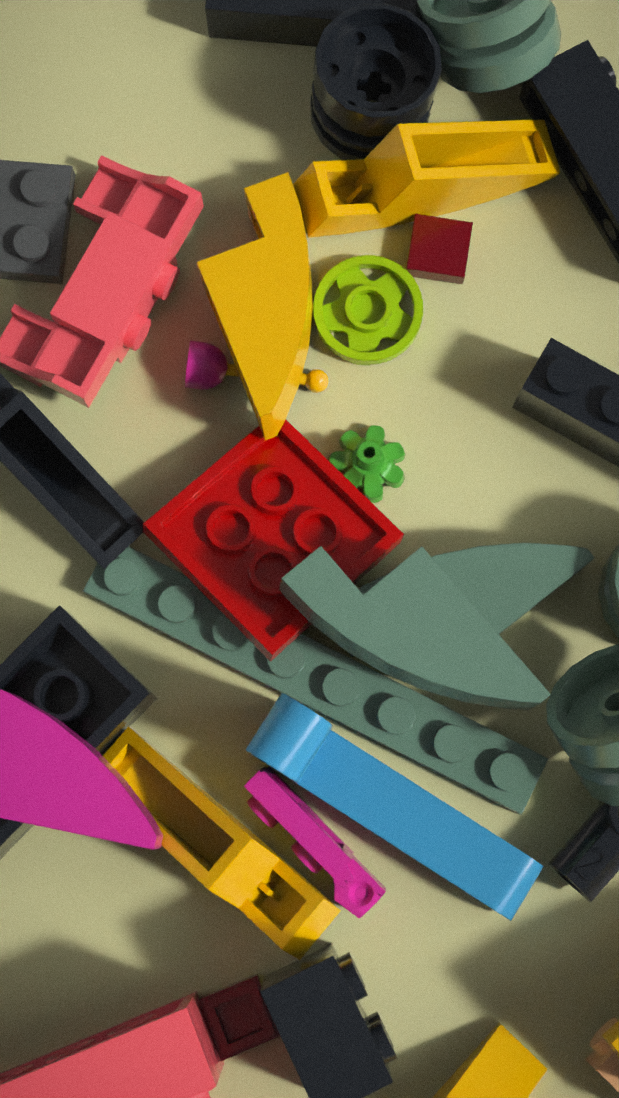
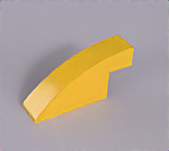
[293,120,561,238]
[197,172,313,440]
[103,726,341,960]

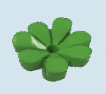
[328,425,405,503]

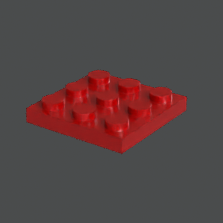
[143,419,404,662]

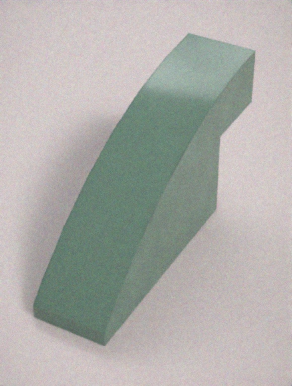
[347,543,595,657]
[279,546,551,710]

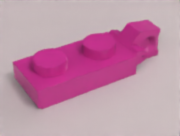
[244,766,386,918]

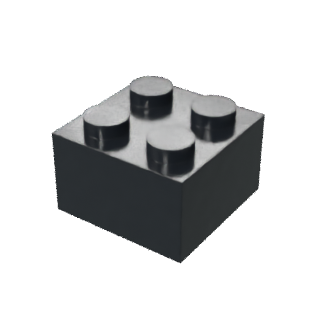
[260,943,398,1098]

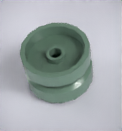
[417,0,561,93]
[546,644,619,806]

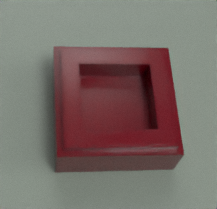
[406,214,473,284]
[198,973,280,1061]

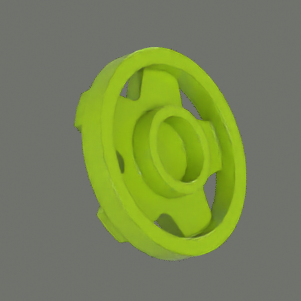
[313,255,423,366]

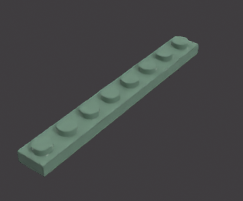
[83,546,548,815]

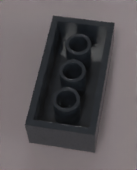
[0,605,157,860]

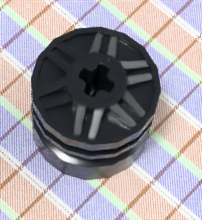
[310,3,442,160]

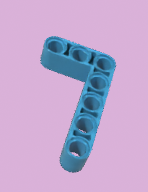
[245,693,544,921]

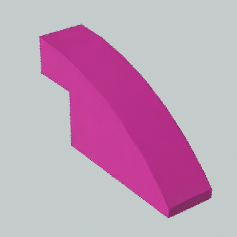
[0,689,164,850]

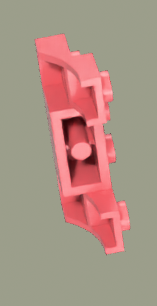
[0,155,204,408]

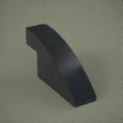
[0,373,144,569]

